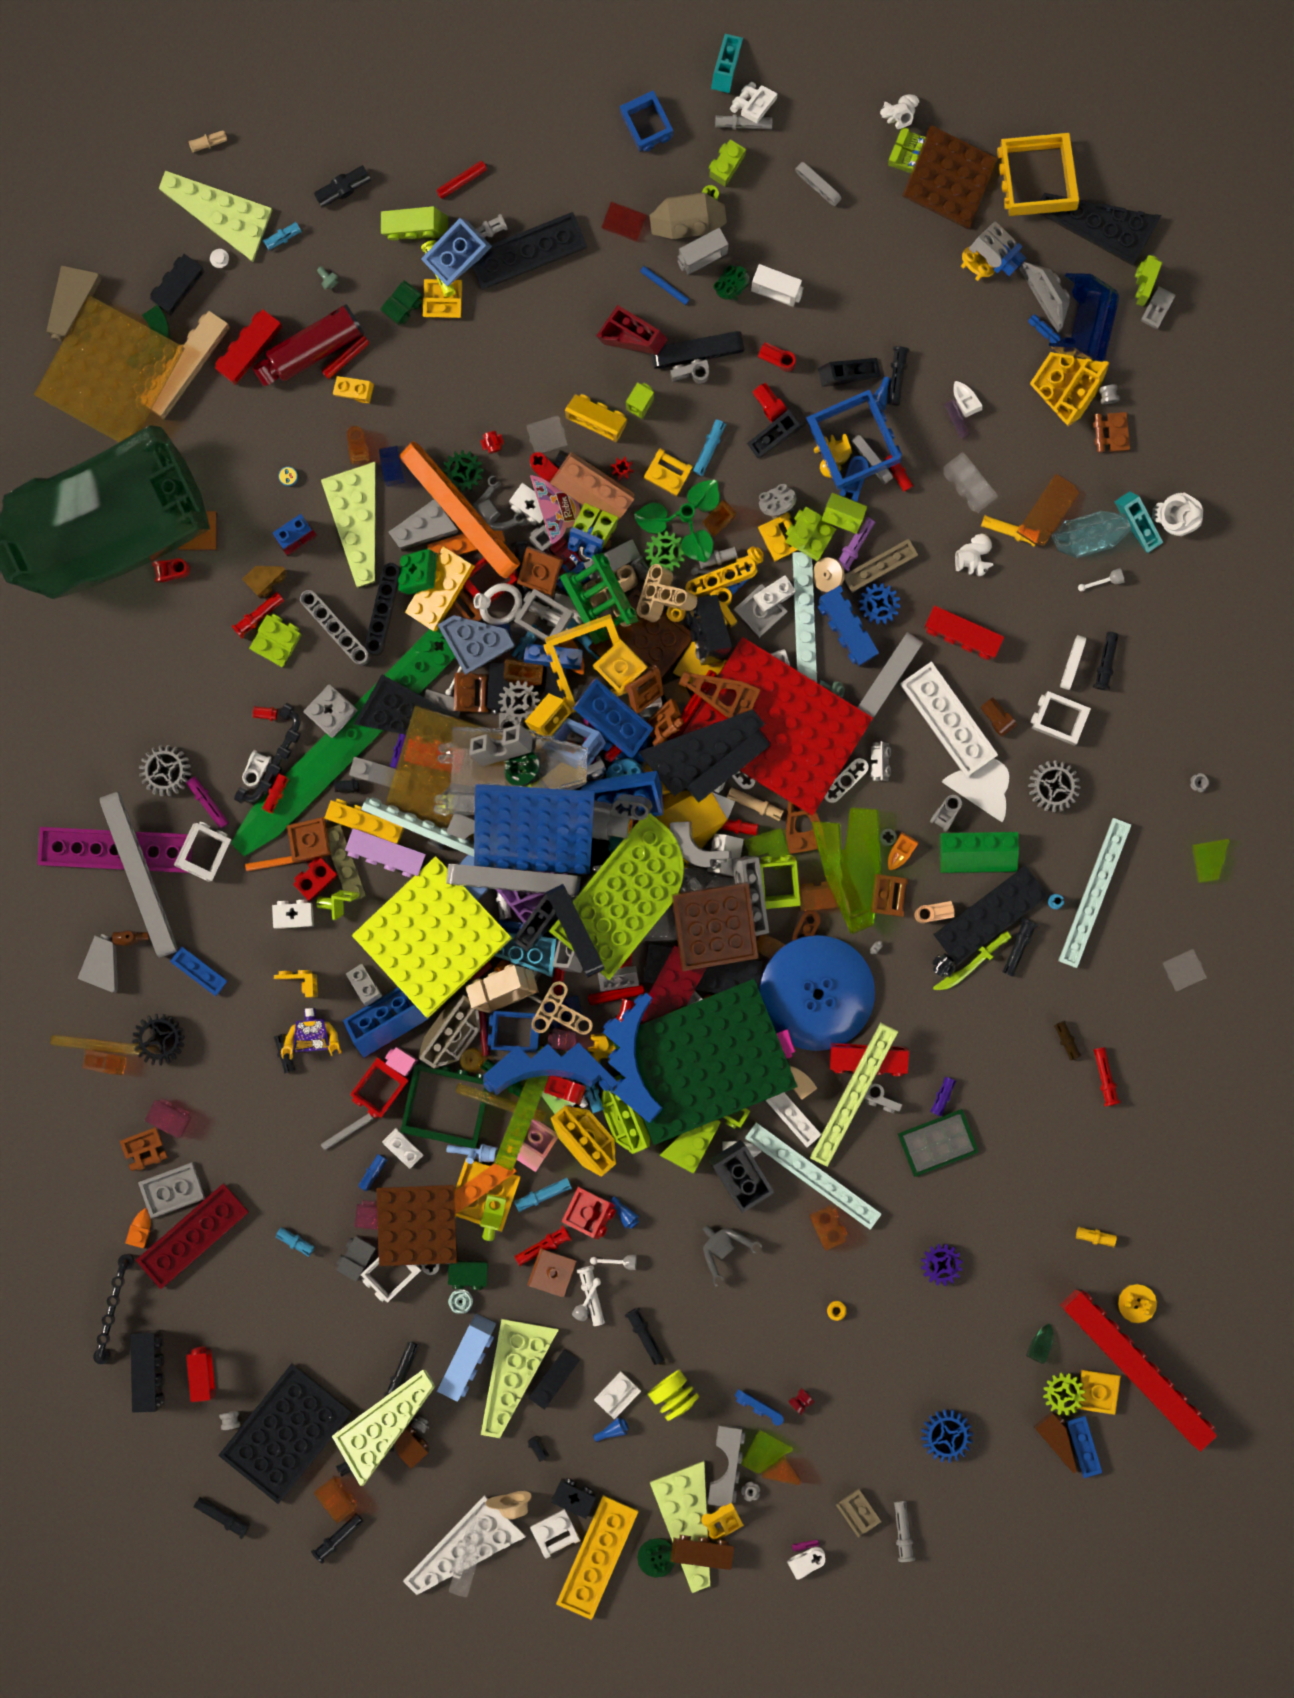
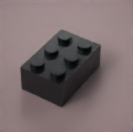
[685,595,732,666]
[708,1140,775,1213]

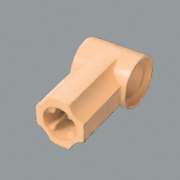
[915,901,954,923]

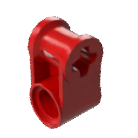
[529,452,559,486]
[152,558,191,583]

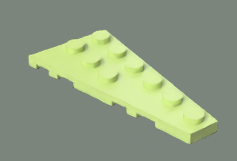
[481,1319,559,1438]

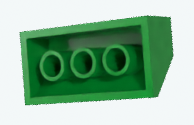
[939,832,1019,873]

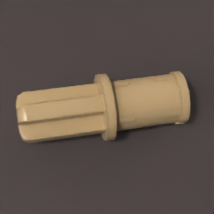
[189,130,227,153]

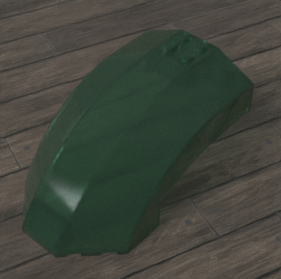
[0,425,210,599]

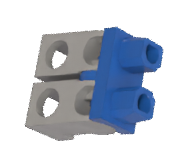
[969,221,1026,276]

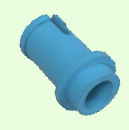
[1048,894,1064,909]

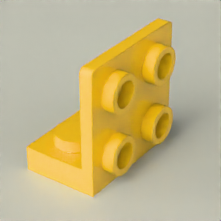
[274,970,318,998]

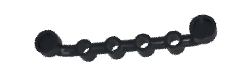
[234,703,301,804]
[93,1254,135,1364]

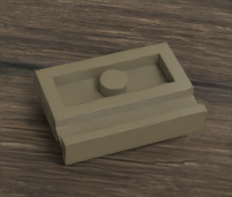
[836,1488,881,1538]

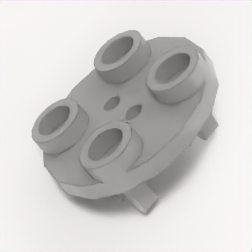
[759,484,797,519]

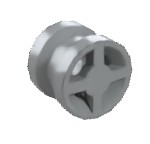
[1098,384,1120,404]
[219,1411,241,1430]

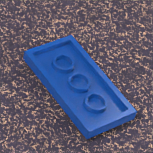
[573,679,654,758]

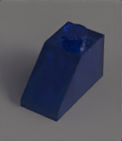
[379,445,405,486]

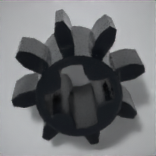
[932,953,956,977]

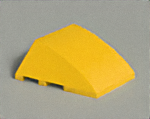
[1030,352,1109,426]
[656,791,728,865]

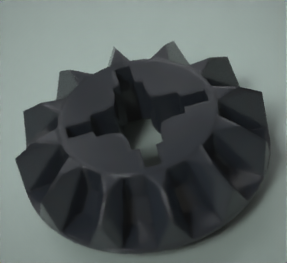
[590,840,611,870]

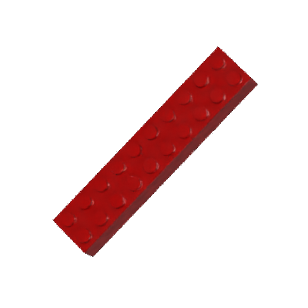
[1060,1289,1217,1452]

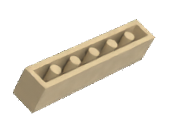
[142,311,230,419]

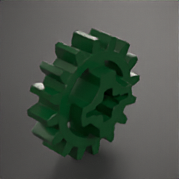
[442,450,484,492]

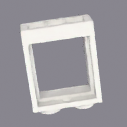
[751,264,804,307]
[1030,691,1091,746]
[174,822,231,882]
[361,1257,422,1303]

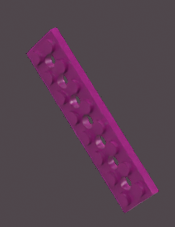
[37,827,193,873]

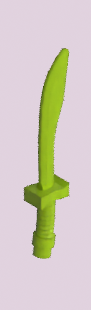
[933,931,1012,990]

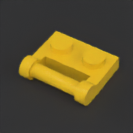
[644,448,693,497]
[758,512,799,562]
[701,1503,744,1541]

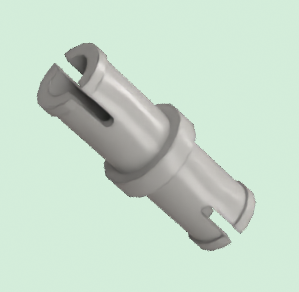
[699,547,738,569]

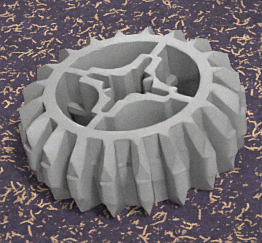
[139,745,191,797]
[1028,760,1081,812]

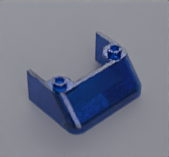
[1049,273,1119,362]

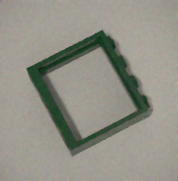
[400,1061,489,1149]

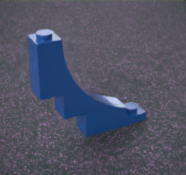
[483,1043,617,1095]

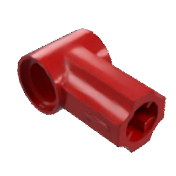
[758,342,796,372]
[752,382,788,423]

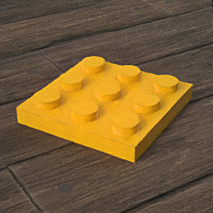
[455,1158,521,1232]

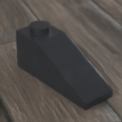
[818,358,881,387]
[747,408,807,459]
[513,894,558,952]
[529,1349,580,1410]

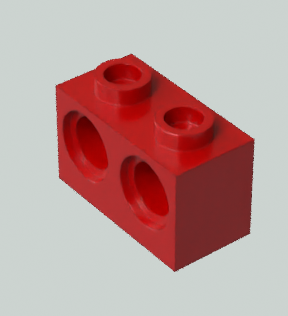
[293,858,338,902]

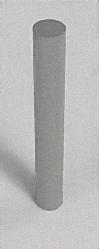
[321,1113,373,1150]

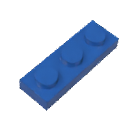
[524,644,583,670]
[170,946,228,997]
[1066,1415,1102,1478]

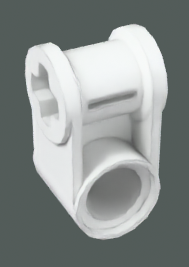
[242,750,272,788]
[787,1547,825,1579]

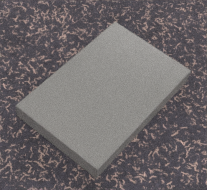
[138,1162,206,1218]

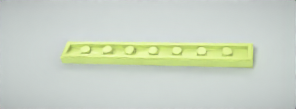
[810,1022,898,1167]

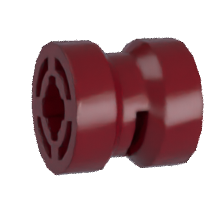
[788,1388,815,1415]

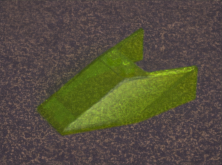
[812,807,881,934]

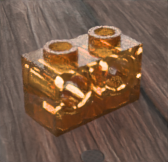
[808,1205,848,1251]

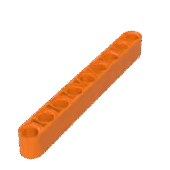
[399,441,520,579]

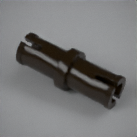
[1054,1020,1081,1061]

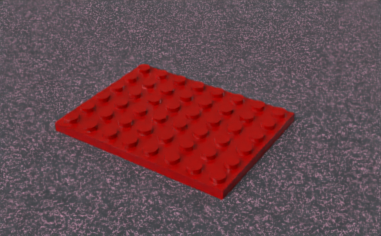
[682,637,873,816]

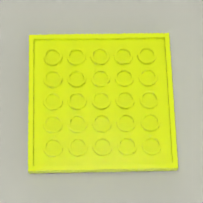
[352,856,512,1018]

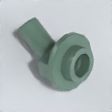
[317,266,339,290]
[818,680,845,698]

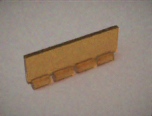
[1016,474,1079,546]

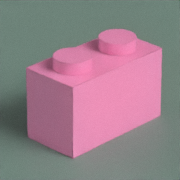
[385,1047,418,1076]

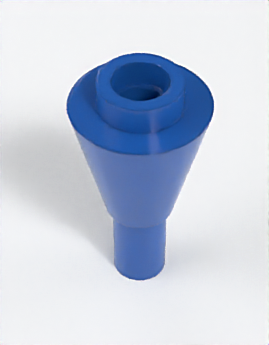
[874,377,891,411]
[610,1196,640,1229]
[593,1417,629,1442]

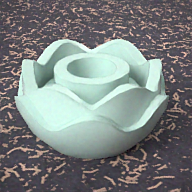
[448,1290,473,1314]

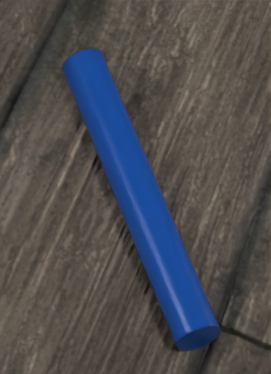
[640,266,690,305]

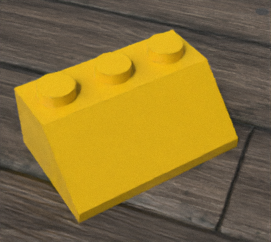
[565,394,627,443]

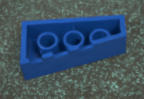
[818,585,879,667]

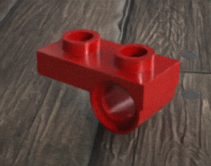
[544,1076,587,1105]

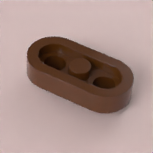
[792,910,820,940]

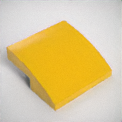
[423,279,462,318]
[673,642,727,693]

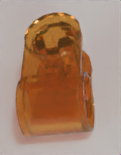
[347,426,370,464]

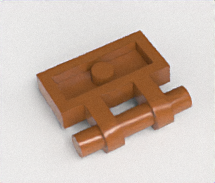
[1093,412,1130,453]
[646,699,684,745]
[119,1127,168,1171]

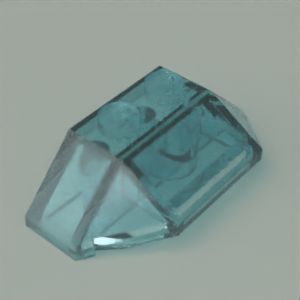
[1052,511,1131,558]

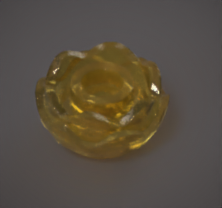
[460,1048,483,1072]

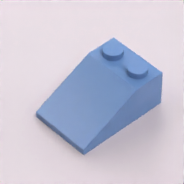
[421,218,492,286]

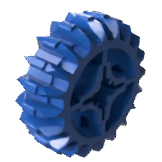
[921,1409,974,1463]

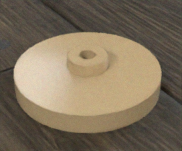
[813,558,845,592]

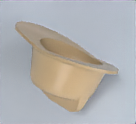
[486,1491,532,1519]

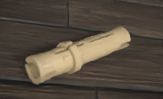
[727,787,784,821]

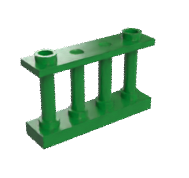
[560,553,639,645]

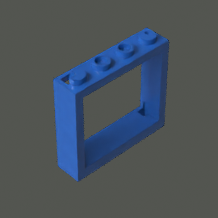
[806,390,902,490]

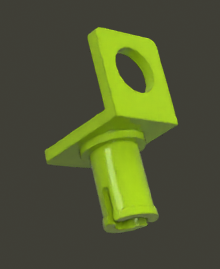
[316,890,360,920]
[480,1194,506,1241]

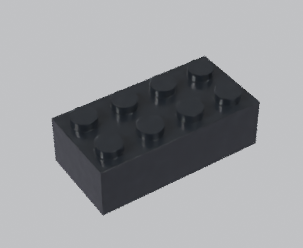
[130,1330,165,1413]

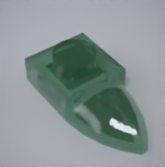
[1026,1324,1053,1364]

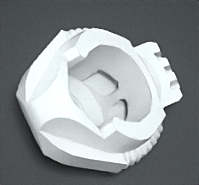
[1152,492,1203,537]

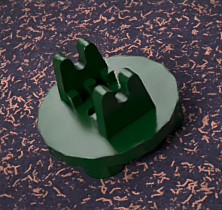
[713,265,750,302]
[504,752,541,787]
[637,1538,675,1578]

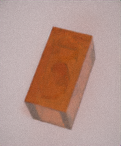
[799,881,840,912]
[313,1476,357,1524]

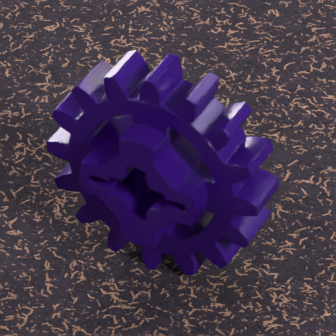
[921,1243,963,1286]

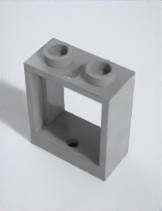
[677,228,728,275]
[514,589,574,647]

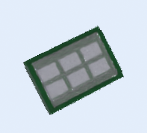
[898,1109,979,1177]

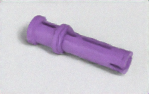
[838,517,875,573]

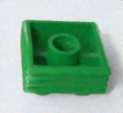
[398,549,437,595]

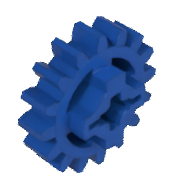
[859,583,901,625]

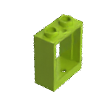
[759,854,800,909]

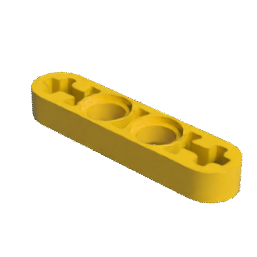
[685,559,757,598]

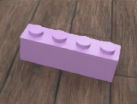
[345,829,426,878]

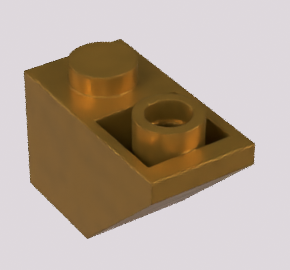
[242,566,287,598]

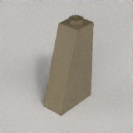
[46,266,102,341]

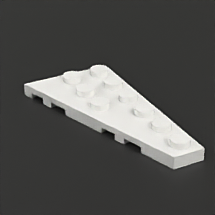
[403,1495,526,1595]

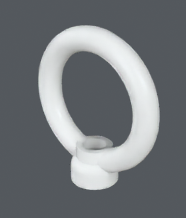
[474,583,522,626]

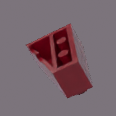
[596,305,668,355]

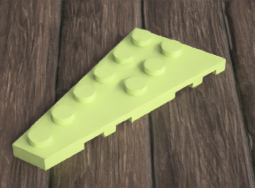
[159,171,272,262]
[321,462,376,588]
[332,1370,435,1486]
[650,1461,710,1593]

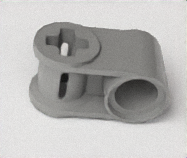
[930,795,962,832]

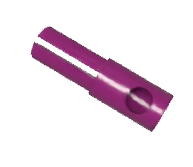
[792,1539,819,1552]

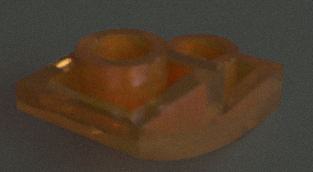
[757,934,786,959]

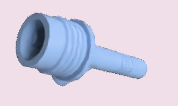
[447,1144,498,1164]

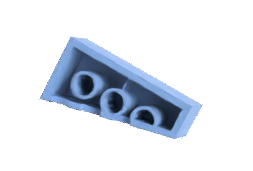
[437,1313,497,1402]

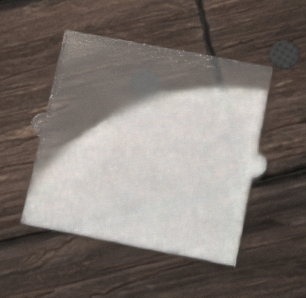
[526,415,567,453]
[1162,949,1207,992]

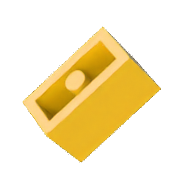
[525,693,572,740]

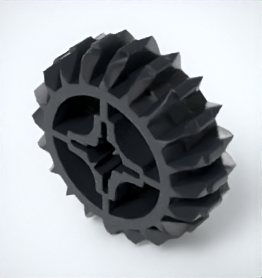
[132,1014,185,1066]

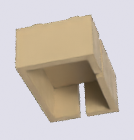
[466,964,539,1013]

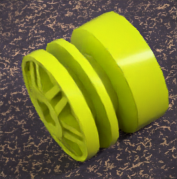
[648,1369,700,1421]

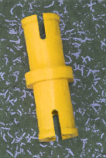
[1076,1227,1117,1247]

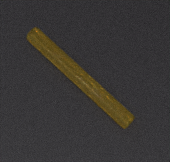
[50,1035,141,1055]
[455,1083,546,1122]

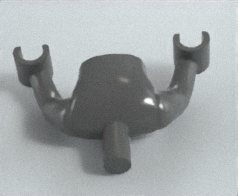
[472,476,527,531]
[702,1225,762,1287]

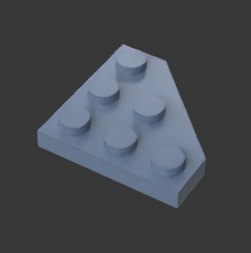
[438,615,516,675]

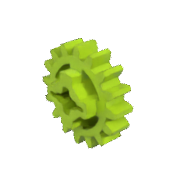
[1043,1372,1086,1415]

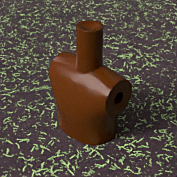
[112,930,150,946]

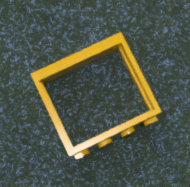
[997,133,1079,216]
[543,614,638,713]

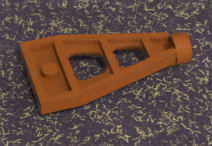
[679,670,760,718]
[786,801,827,854]

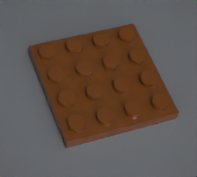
[902,126,997,229]
[588,589,692,688]
[672,882,758,971]
[376,1185,457,1266]

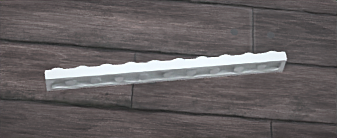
[687,991,821,1147]

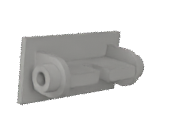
[871,742,891,782]

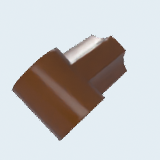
[980,697,1017,737]

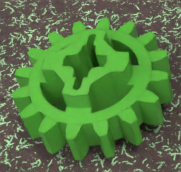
[645,531,685,572]

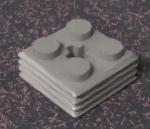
[304,684,358,738]

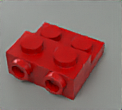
[561,1187,616,1240]

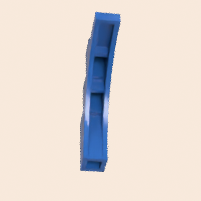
[603,993,663,1123]

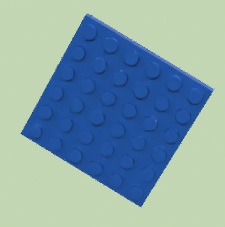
[474,784,594,874]

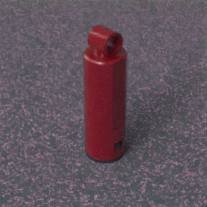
[253,304,364,386]

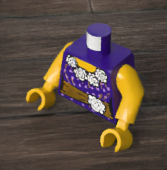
[281,1008,342,1059]

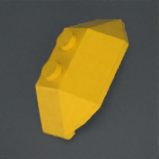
[551,1105,616,1177]

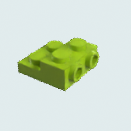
[1135,255,1162,306]
[785,507,836,562]
[249,614,302,668]

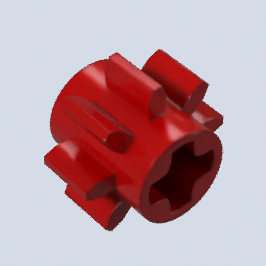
[480,431,504,454]
[611,457,634,481]

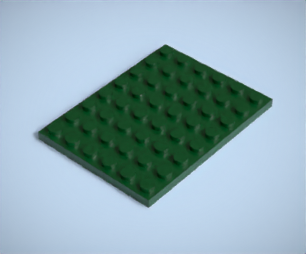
[613,979,798,1145]

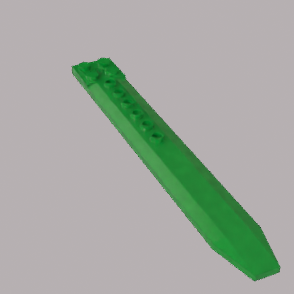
[231,628,456,857]

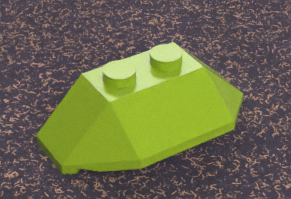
[601,1075,651,1154]

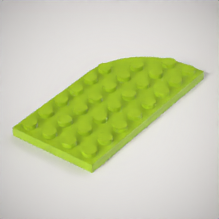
[549,813,684,980]

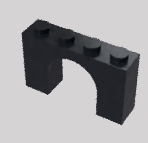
[487,663,567,714]

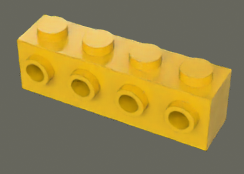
[324,799,405,845]

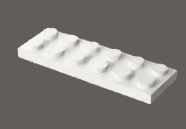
[900,662,998,777]

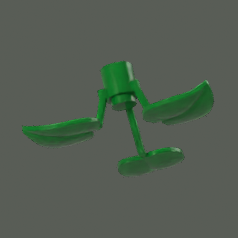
[634,480,719,562]

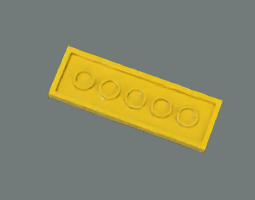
[556,1495,638,1620]

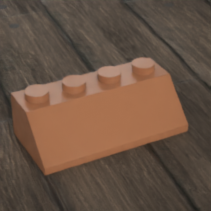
[550,452,635,523]

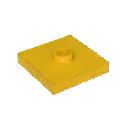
[593,639,647,694]
[1076,1369,1121,1415]

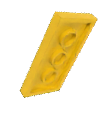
[405,547,475,632]

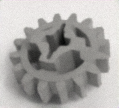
[498,681,540,723]

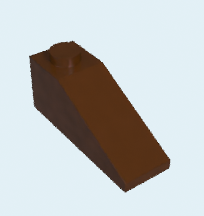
[1034,1412,1077,1474]

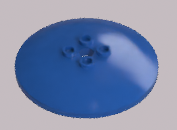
[760,935,875,1051]

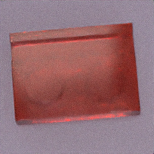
[601,202,647,242]

